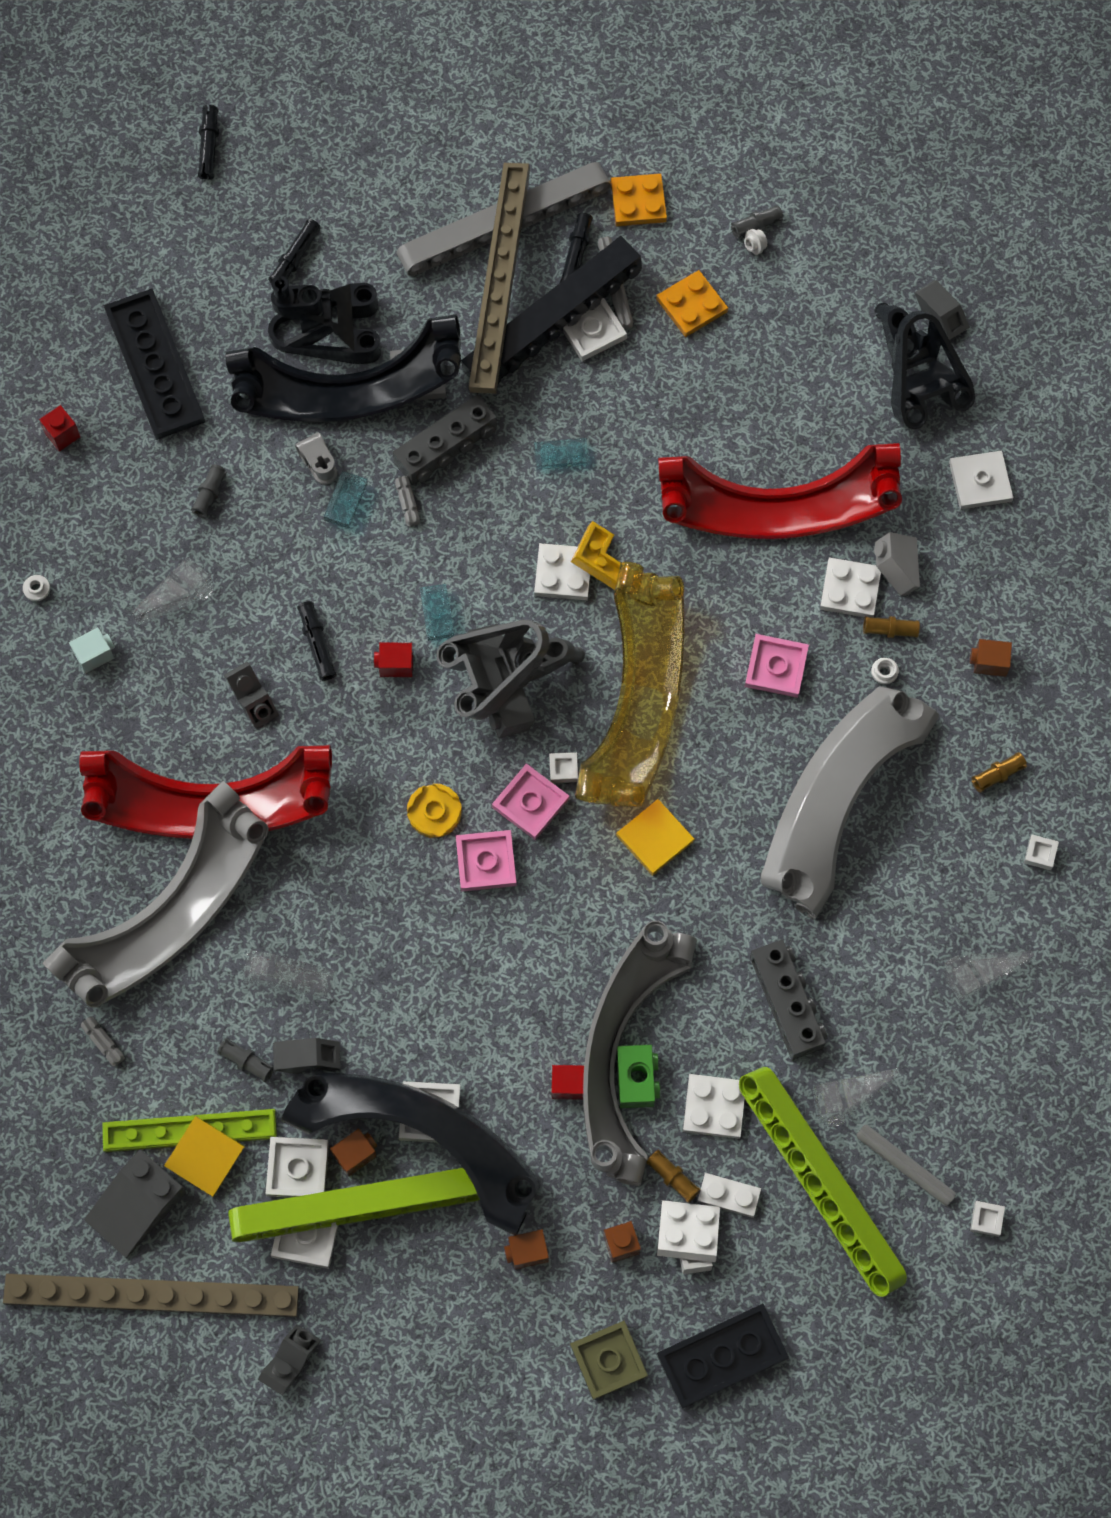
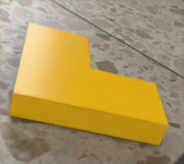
[570,521,628,590]

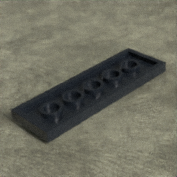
[103,288,205,440]

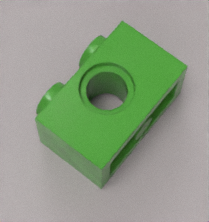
[617,1045,660,1108]

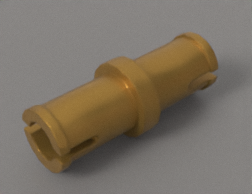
[863,616,920,638]
[971,752,1027,793]
[646,1149,701,1203]

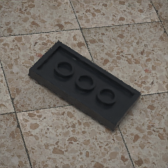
[656,1303,789,1409]

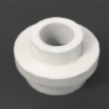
[744,229,767,255]
[23,575,50,601]
[871,658,899,684]

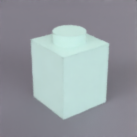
[69,627,115,674]

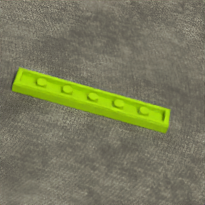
[102,1109,277,1152]

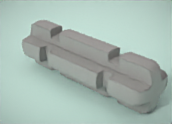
[395,476,420,527]
[81,1016,125,1066]

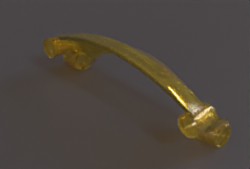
[575,562,684,807]

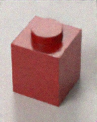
[39,405,81,451]
[374,642,413,677]
[551,1065,584,1100]

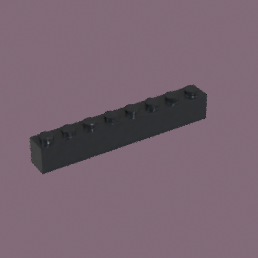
[461,236,642,385]

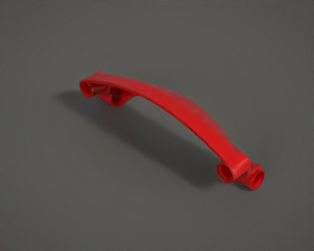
[658,443,902,539]
[79,745,332,839]

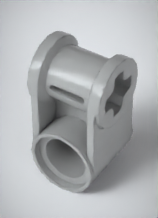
[295,432,338,485]

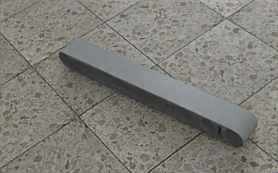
[396,162,612,276]

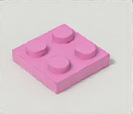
[745,634,809,698]
[492,764,569,840]
[456,830,517,892]

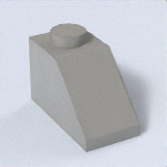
[874,532,920,596]

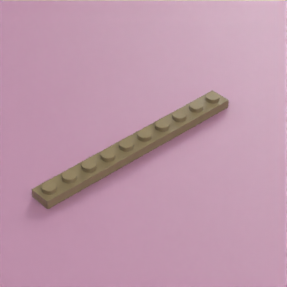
[469,163,530,394]
[3,1274,299,1317]

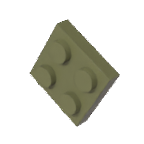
[570,1320,648,1400]

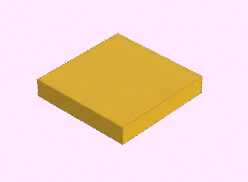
[616,799,694,876]
[164,1116,245,1197]

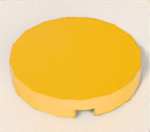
[407,784,462,838]

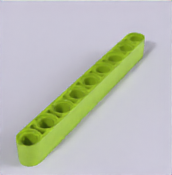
[739,1067,907,1297]
[228,1168,480,1242]

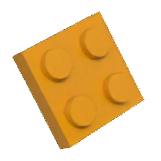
[611,174,667,226]
[656,270,728,337]

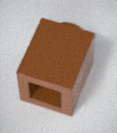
[970,639,1012,677]
[330,1128,378,1177]
[603,1221,641,1263]
[504,1229,549,1270]

